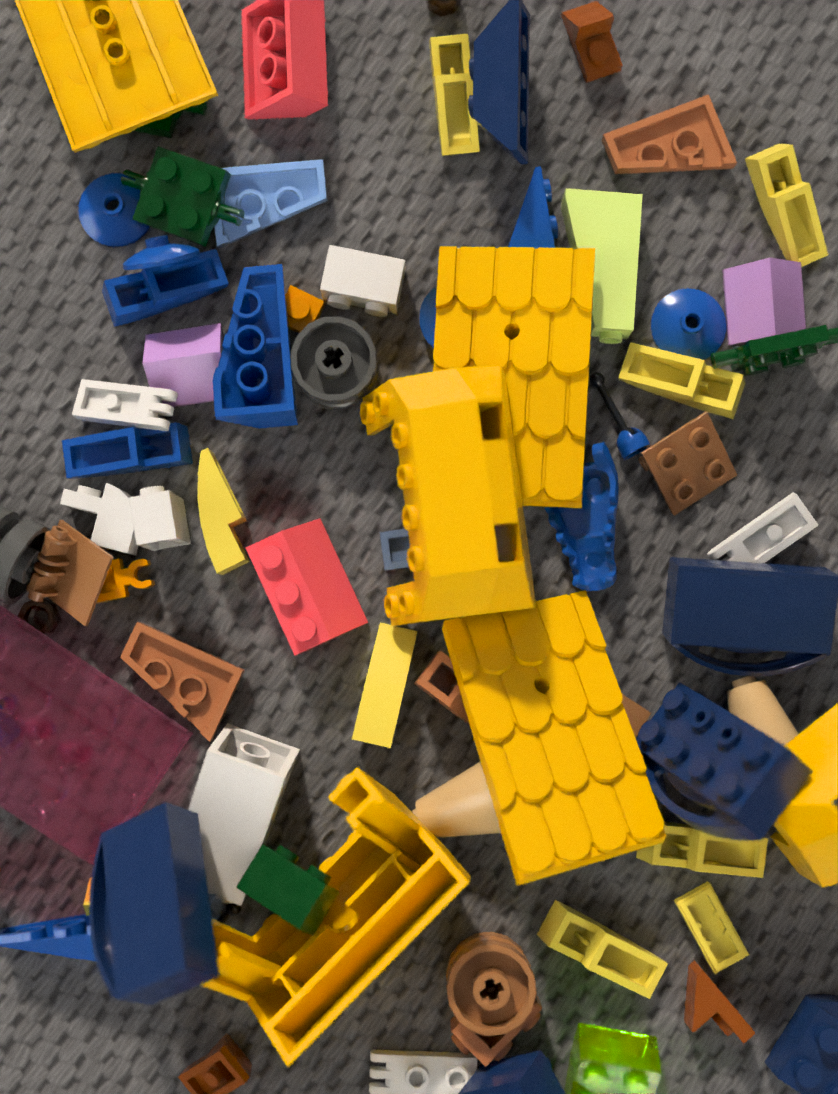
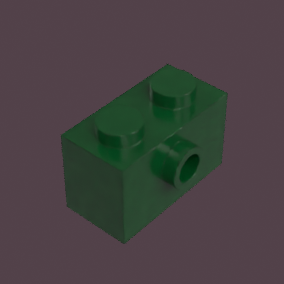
[236,844,339,936]

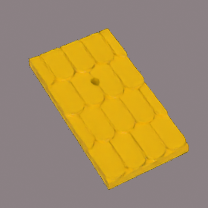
[15,0,218,153]
[433,246,595,508]
[442,590,666,886]

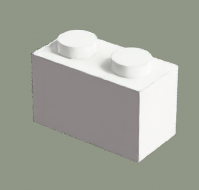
[320,245,405,317]
[129,486,191,551]

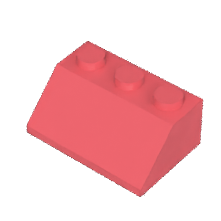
[242,0,328,120]
[245,518,369,656]

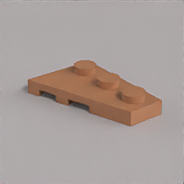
[601,94,737,174]
[120,622,245,742]

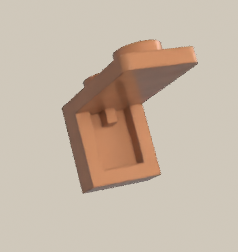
[450,995,542,1067]

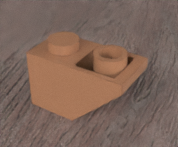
[414,650,470,726]

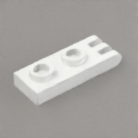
[72,379,178,431]
[707,492,819,563]
[369,1050,477,1094]

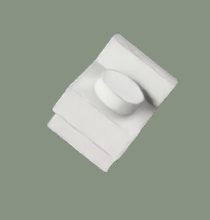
[60,483,138,556]

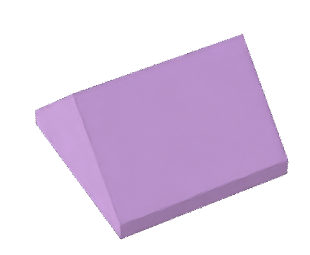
[723,258,806,346]
[143,323,224,407]

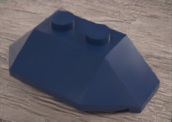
[468,0,530,165]

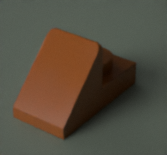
[561,1,623,83]
[684,960,756,1044]
[178,1033,252,1094]

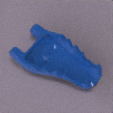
[544,442,619,591]

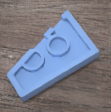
[215,159,327,248]

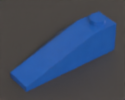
[213,264,298,429]
[0,913,96,961]

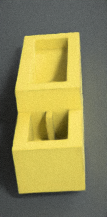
[429,33,480,156]
[745,144,828,267]
[618,342,745,419]
[197,448,250,575]
[352,623,418,748]
[636,821,768,878]
[537,900,668,999]

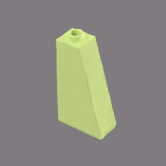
[561,188,643,344]

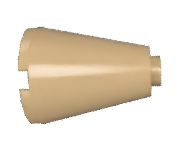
[727,676,798,745]
[411,762,501,838]

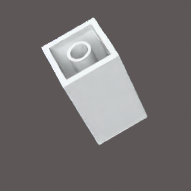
[188,723,300,906]

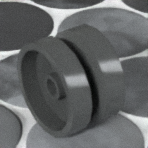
[291,316,378,411]
[0,505,50,605]

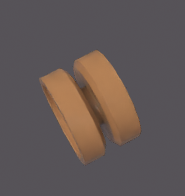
[445,932,536,1036]

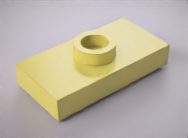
[674,881,749,974]

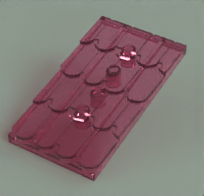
[0,605,193,866]

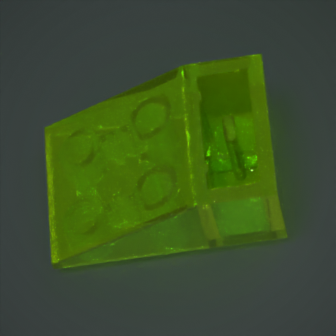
[564,1022,662,1094]

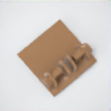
[638,411,737,516]
[26,520,113,626]

